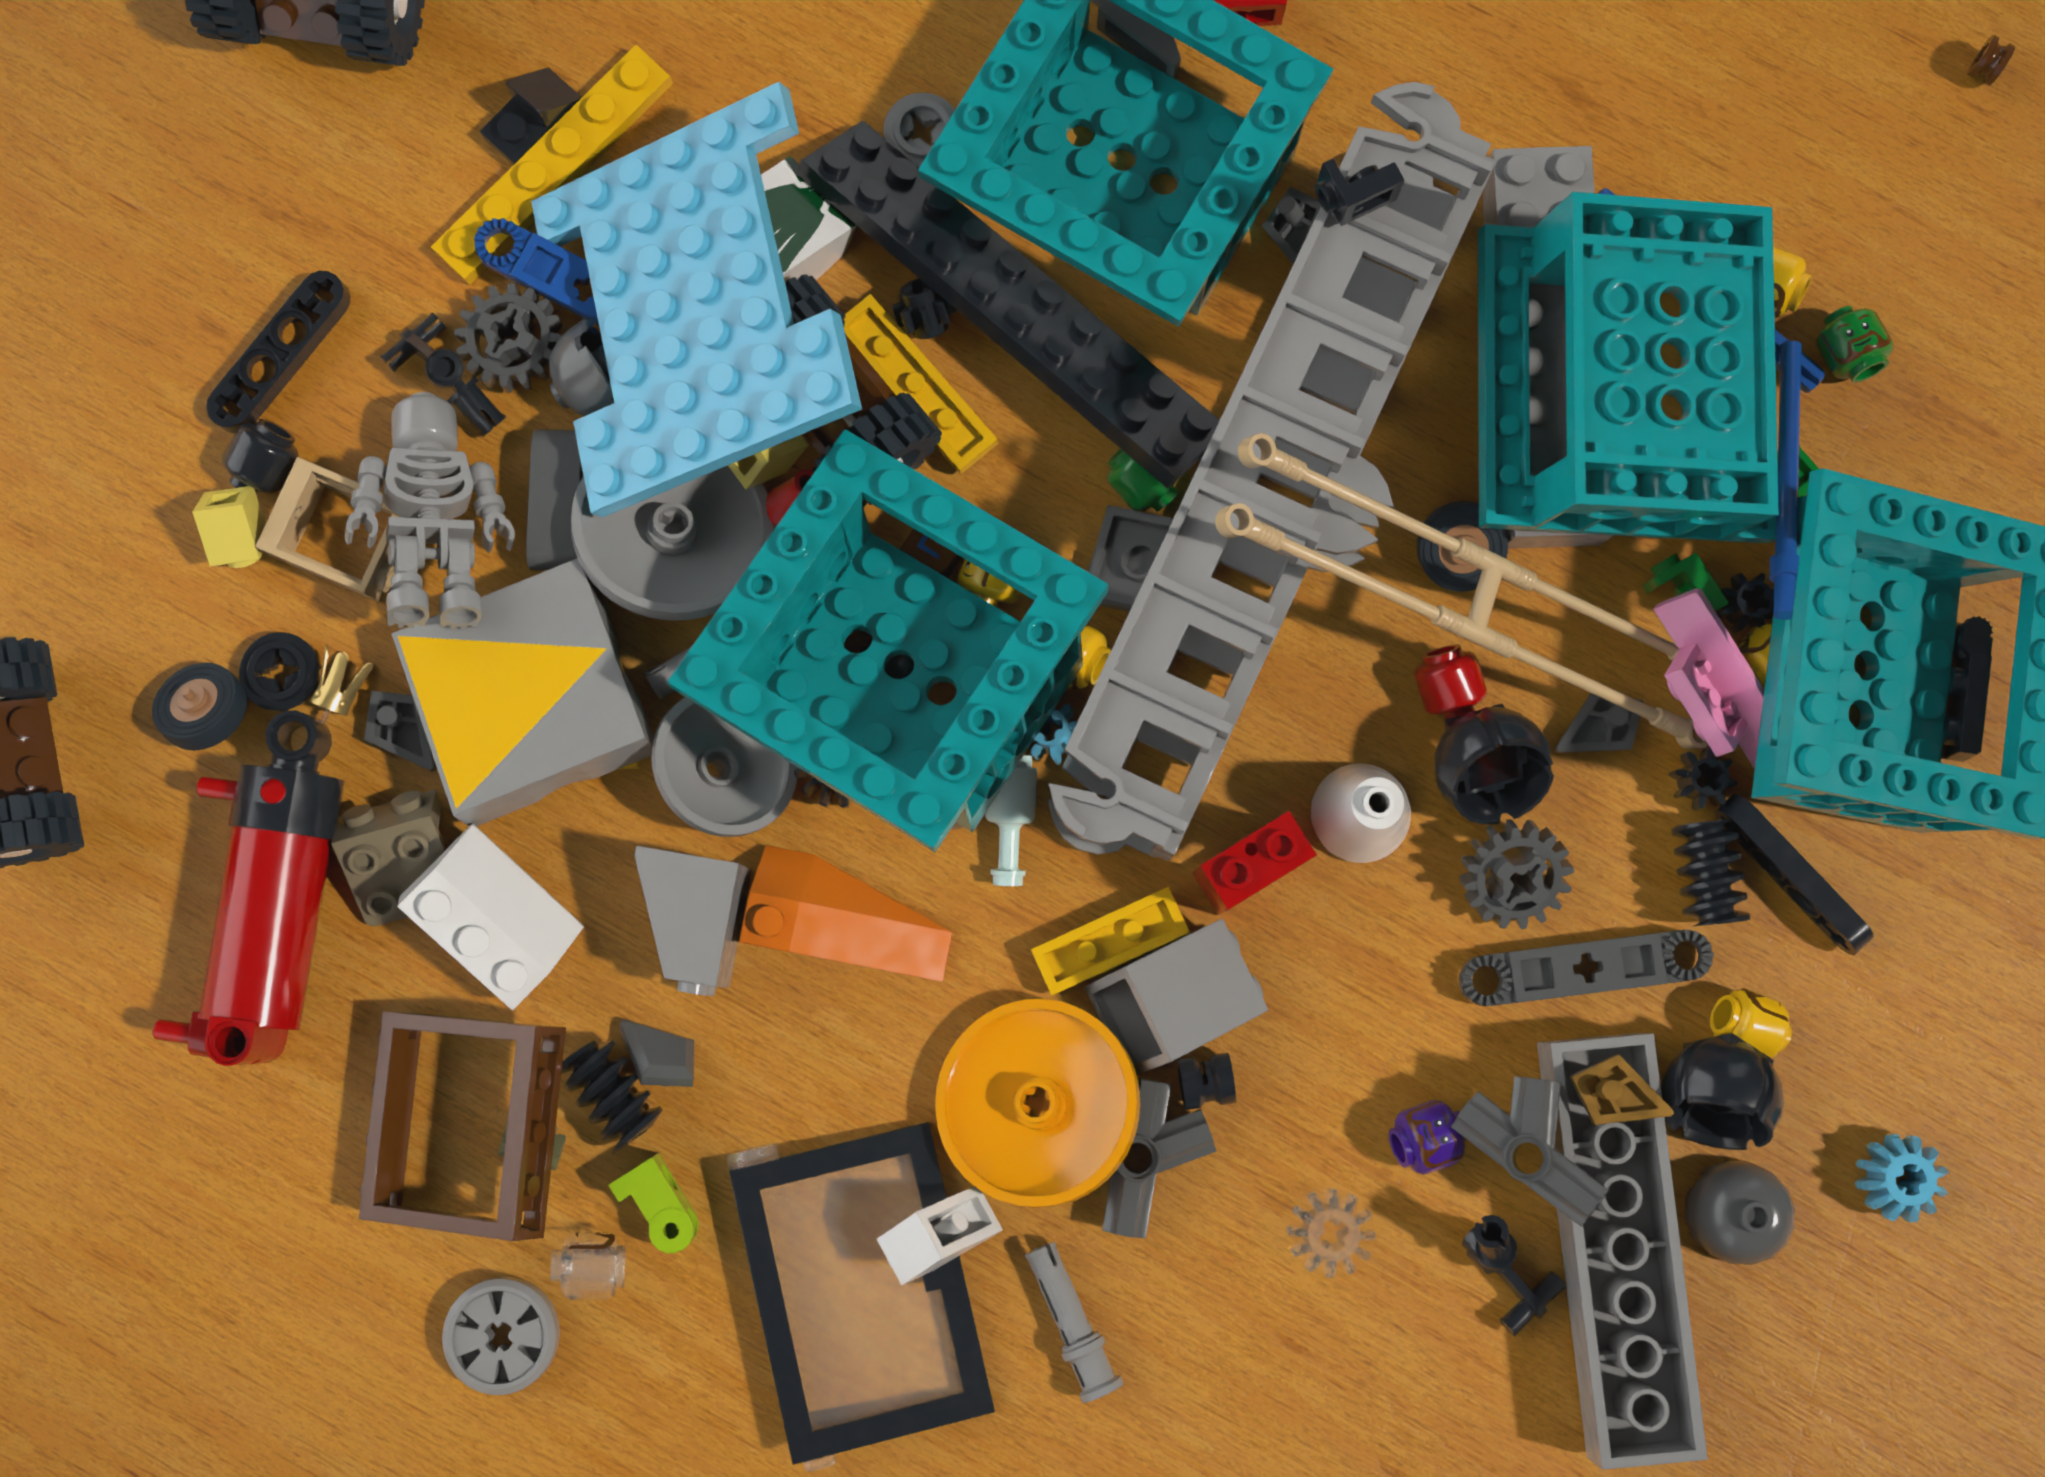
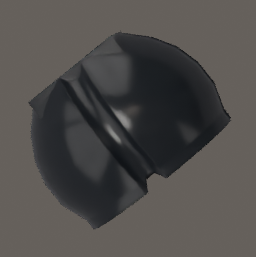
[1434,704,1554,825]
[1661,1033,1784,1150]

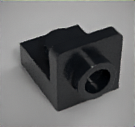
[1315,158,1404,226]

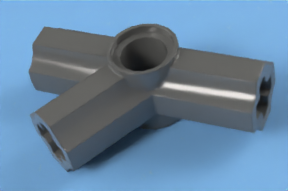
[1451,1076,1609,1227]
[1102,1078,1216,1238]

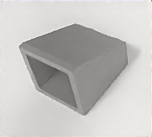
[635,846,751,996]
[1084,918,1268,1075]

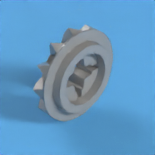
[884,93,955,167]

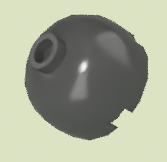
[549,318,614,416]
[1685,1160,1795,1265]

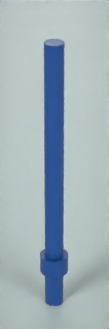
[1769,340,1802,620]

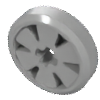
[442,1276,560,1395]

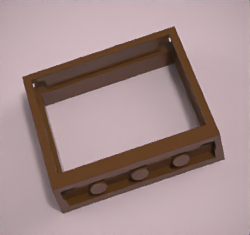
[359,1011,566,1241]

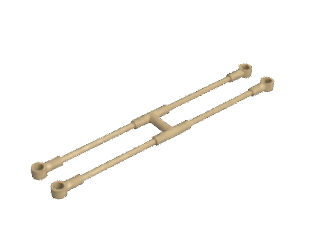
[1215,433,1708,749]

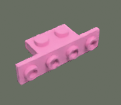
[1653,588,1764,769]

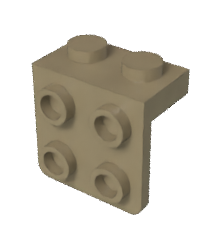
[331,789,446,926]

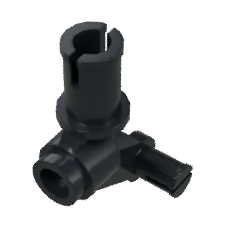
[380,312,506,438]
[1462,1215,1566,1336]

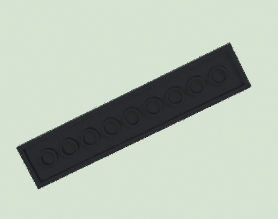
[796,121,1220,488]

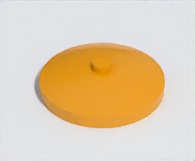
[935,999,1140,1208]

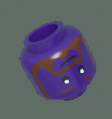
[1389,1100,1467,1175]

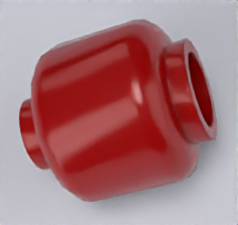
[1414,644,1487,719]

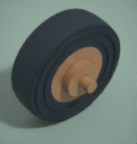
[1416,501,1508,592]
[152,663,247,751]

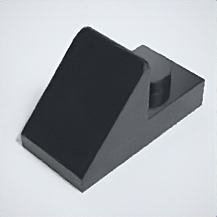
[480,67,582,165]

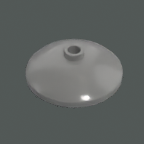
[651,697,798,837]

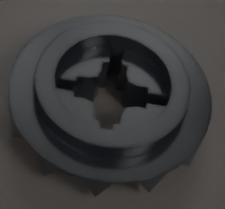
[239,632,322,712]

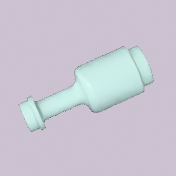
[985,755,1037,886]

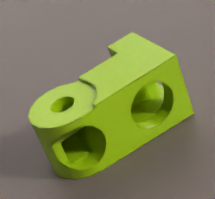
[608,1153,699,1253]

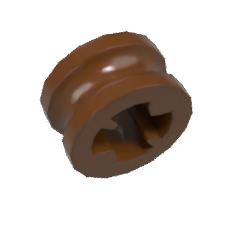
[1967,35,2015,86]

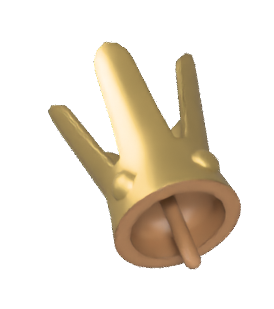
[310,645,374,723]

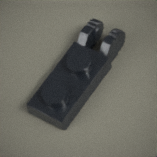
[1942,616,1994,762]

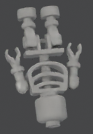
[345,392,515,629]

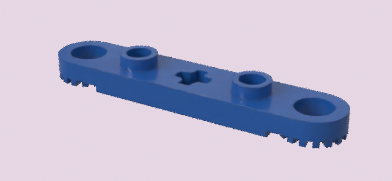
[474,218,599,326]

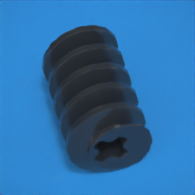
[1671,819,1750,927]
[561,1040,663,1154]

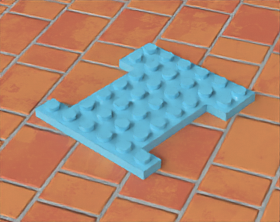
[531,82,862,518]

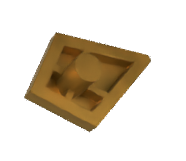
[1570,1054,1674,1125]

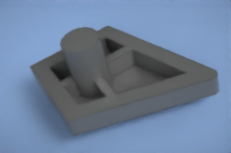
[1262,186,1321,264]
[364,691,436,771]
[1554,693,1644,753]
[619,1019,694,1087]

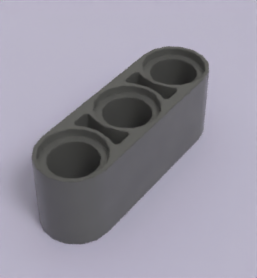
[526,429,583,570]

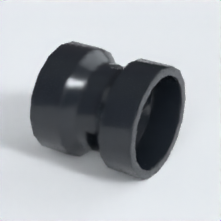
[1177,1053,1236,1110]

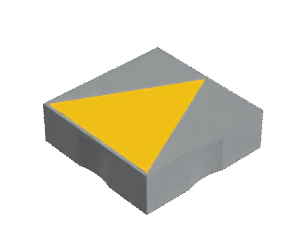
[391,558,654,826]

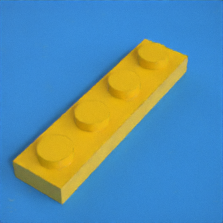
[844,294,998,475]

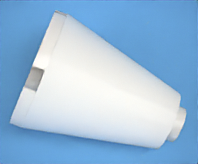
[1310,763,1411,863]

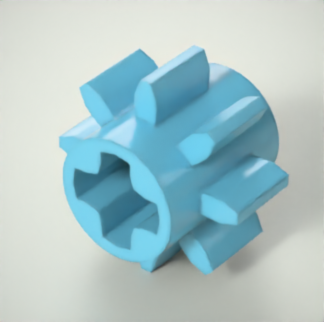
[1030,703,1078,765]

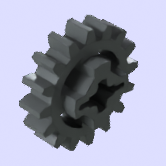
[454,283,564,393]
[1459,819,1574,929]

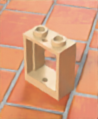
[255,457,402,602]

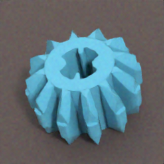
[1854,1134,1949,1223]

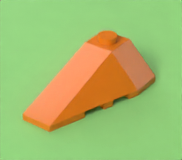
[739,845,953,982]

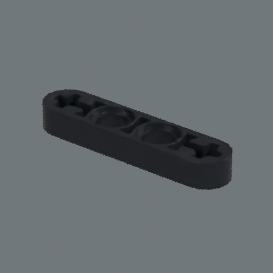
[206,271,351,433]
[1714,794,1874,956]

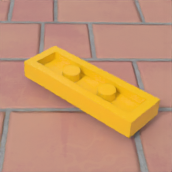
[1030,886,1190,996]

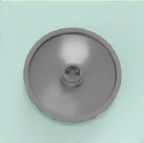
[571,465,773,621]

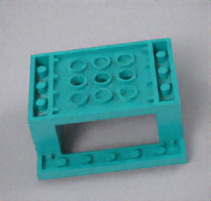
[918,0,1334,327]
[1478,192,1779,543]
[667,429,1109,853]
[1751,468,2045,839]

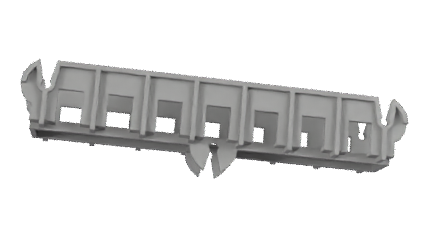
[1047,82,1497,862]

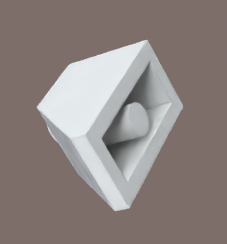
[877,1186,1003,1286]

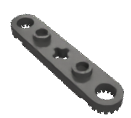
[1458,930,1714,1006]

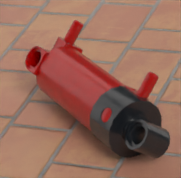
[152,710,345,1066]

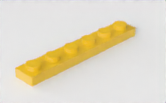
[431,45,673,285]

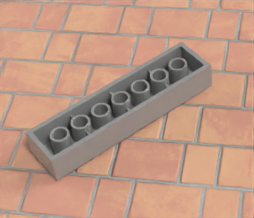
[1483,146,1613,549]
[1537,1033,1708,1470]

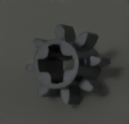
[892,278,957,339]
[1717,573,1774,634]
[1669,747,1738,811]

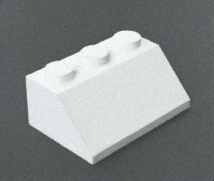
[397,823,584,1011]

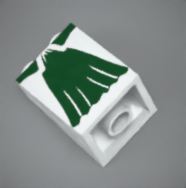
[761,156,857,283]

